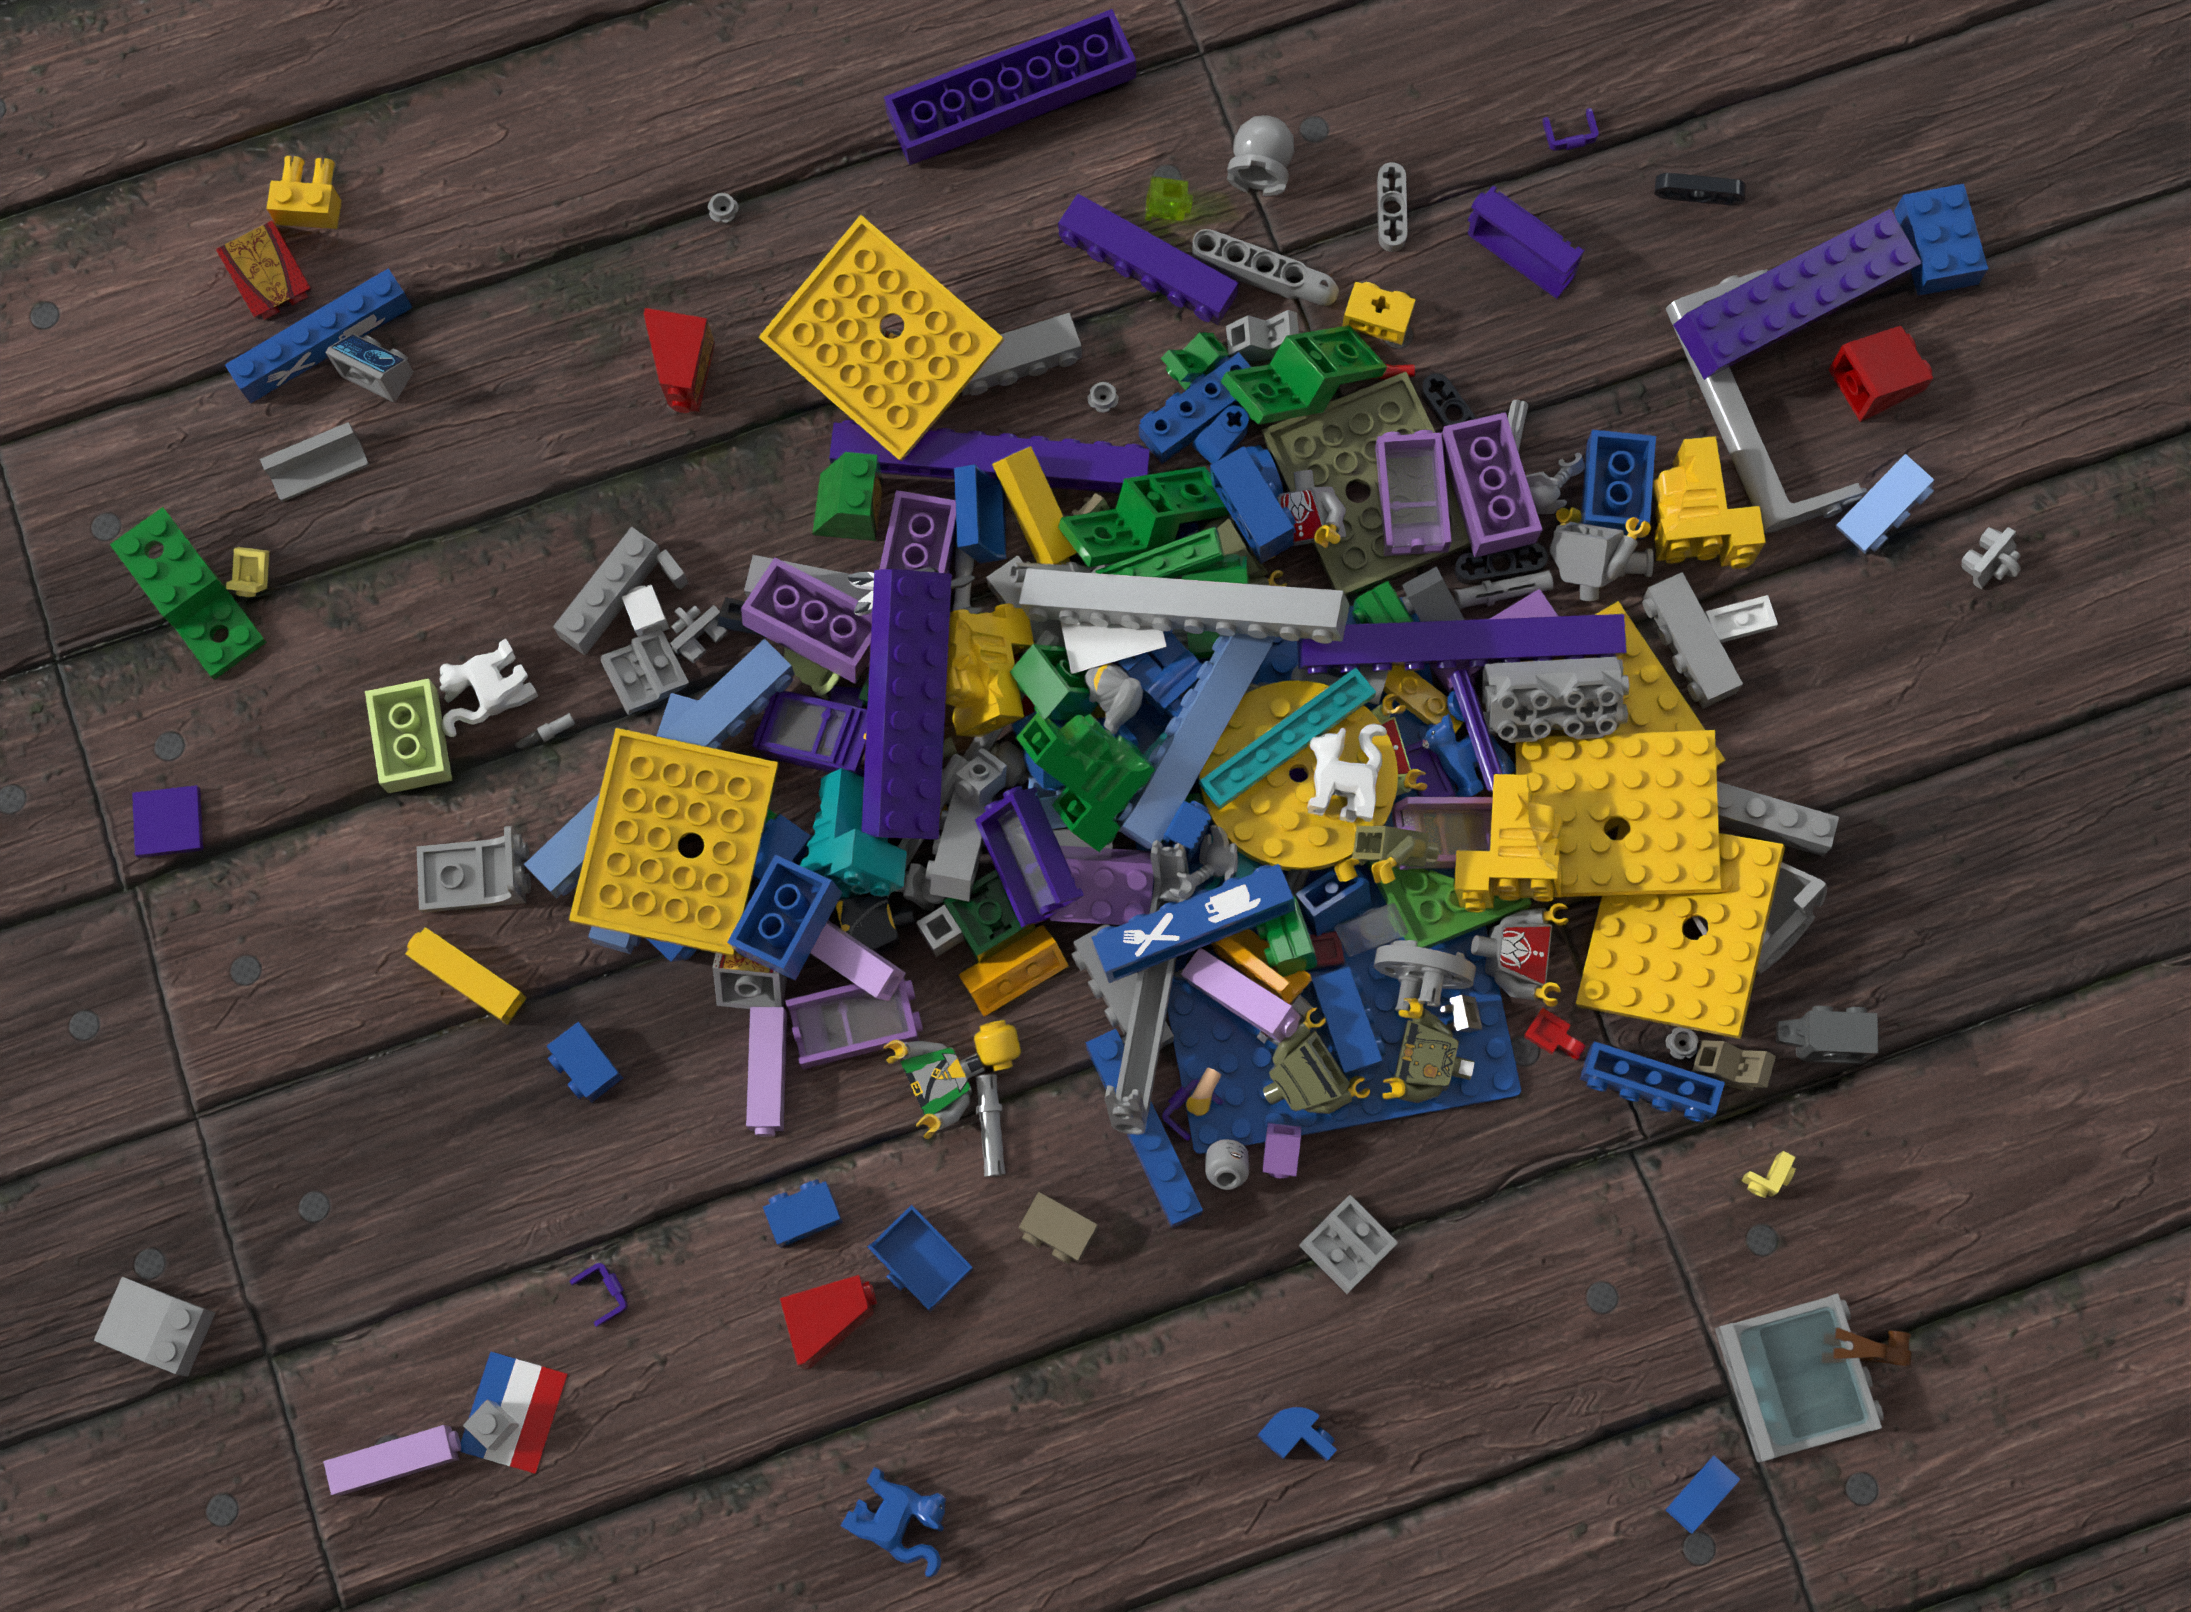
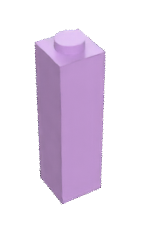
[810,920,906,1001]
[1181,948,1301,1043]
[746,1007,787,1137]
[323,1425,461,1496]

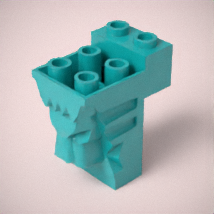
[799,768,907,899]

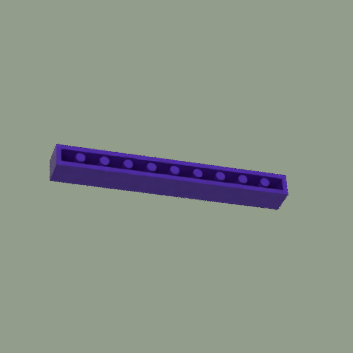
[829,420,1150,494]
[1297,614,1626,675]

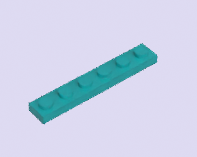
[1199,668,1376,810]

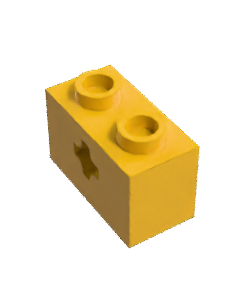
[1342,282,1415,345]

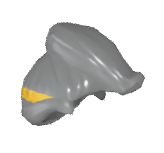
[1084,663,1143,735]

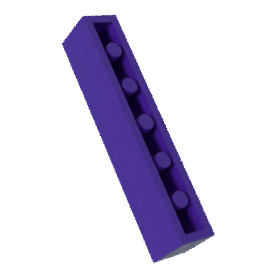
[1058,193,1238,325]

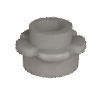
[708,193,739,223]
[1088,382,1119,413]
[1666,1027,1699,1059]

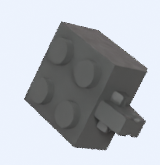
[1775,1006,1878,1064]

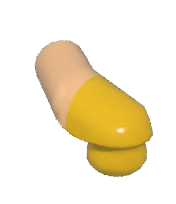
[1186,1068,1221,1116]

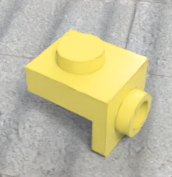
[226,547,269,597]
[1742,1151,1796,1198]

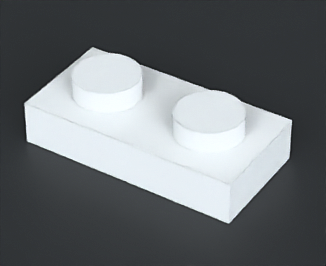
[1705,595,1778,643]

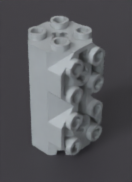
[1482,657,1629,743]

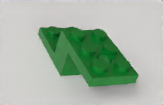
[1221,325,1388,425]
[1058,466,1230,567]
[110,507,267,680]

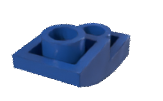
[1665,1456,1740,1534]

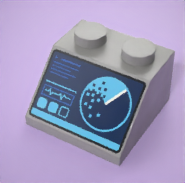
[325,333,414,403]

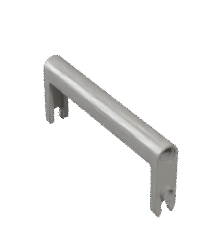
[1666,269,1867,534]
[1105,840,1189,1135]

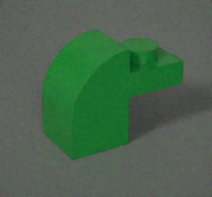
[1161,332,1231,390]

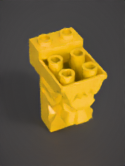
[1652,436,1766,569]
[945,603,1034,737]
[1454,774,1563,913]

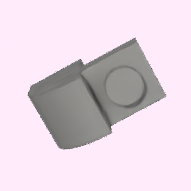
[1226,310,1299,361]

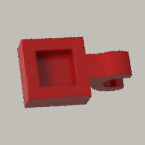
[1524,1007,1586,1061]

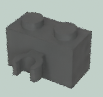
[1402,567,1465,622]

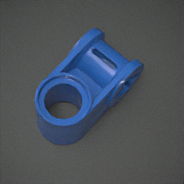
[1192,405,1249,464]

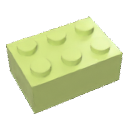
[365,678,452,793]

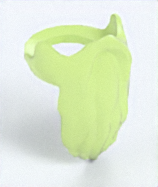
[784,647,840,700]

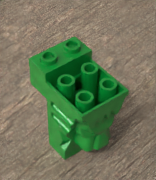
[1016,712,1155,853]

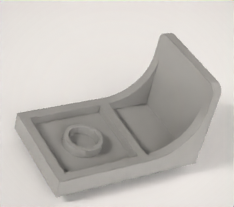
[417,826,531,913]

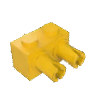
[266,156,341,229]

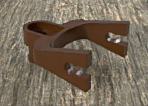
[1820,1327,1912,1366]

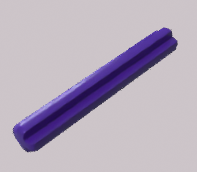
[1450,669,1503,791]

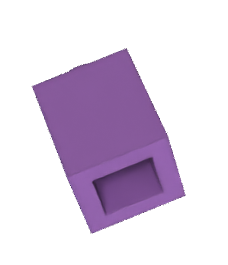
[1263,1123,1301,1178]

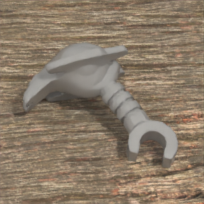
[1526,453,1585,514]
[1169,825,1238,899]

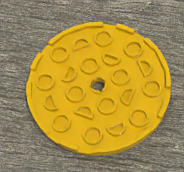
[1199,680,1398,871]

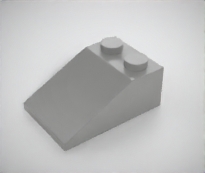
[94,1277,215,1377]

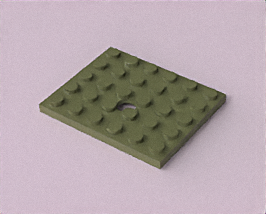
[1261,372,1471,597]

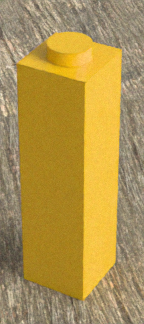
[992,446,1077,565]
[405,927,526,1025]

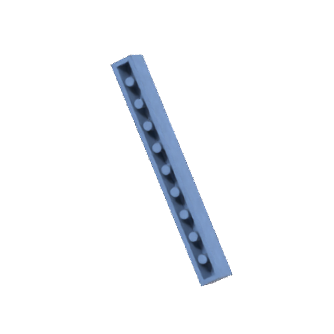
[524,639,795,899]

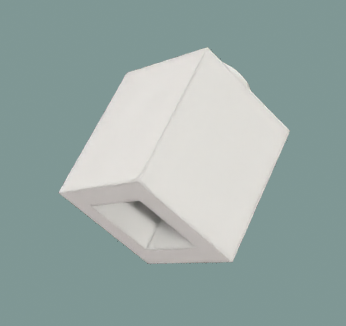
[622,585,670,637]

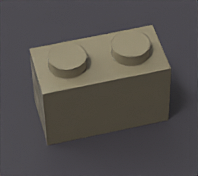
[1019,1192,1098,1265]

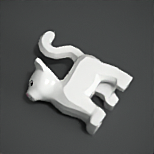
[439,639,538,737]
[1307,724,1387,823]

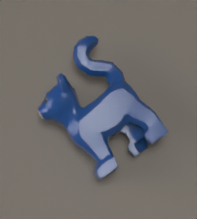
[1422,691,1516,797]
[840,1467,946,1577]

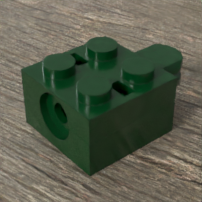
[943,870,1046,964]

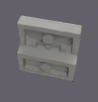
[600,629,689,715]
[1299,1195,1398,1294]

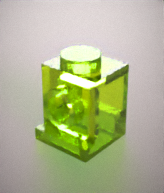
[1145,176,1193,221]

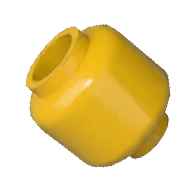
[974,1020,1021,1071]

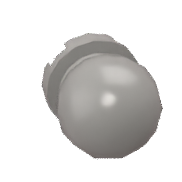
[1227,115,1294,196]

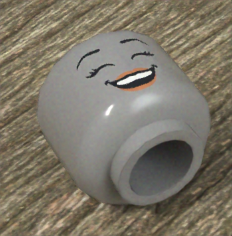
[1205,1139,1249,1190]

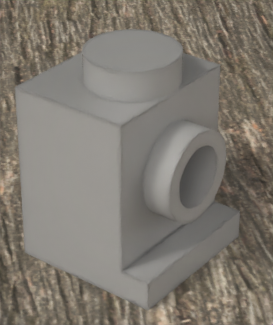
[955,748,1007,808]

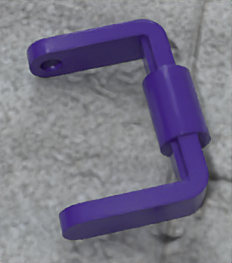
[1543,108,1599,151]
[1162,1078,1224,1141]
[569,1263,628,1327]

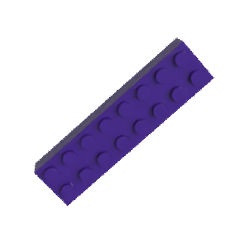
[884,9,1136,166]
[1673,209,1921,380]
[862,569,952,839]

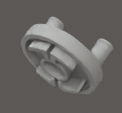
[1374,940,1476,1012]

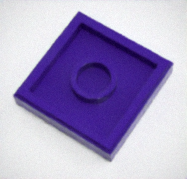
[132,785,203,858]

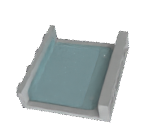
[1715,1294,1884,1462]

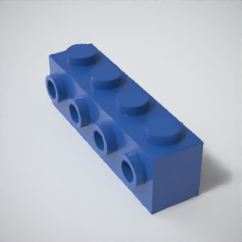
[1139,352,1251,464]
[1580,1041,1725,1122]

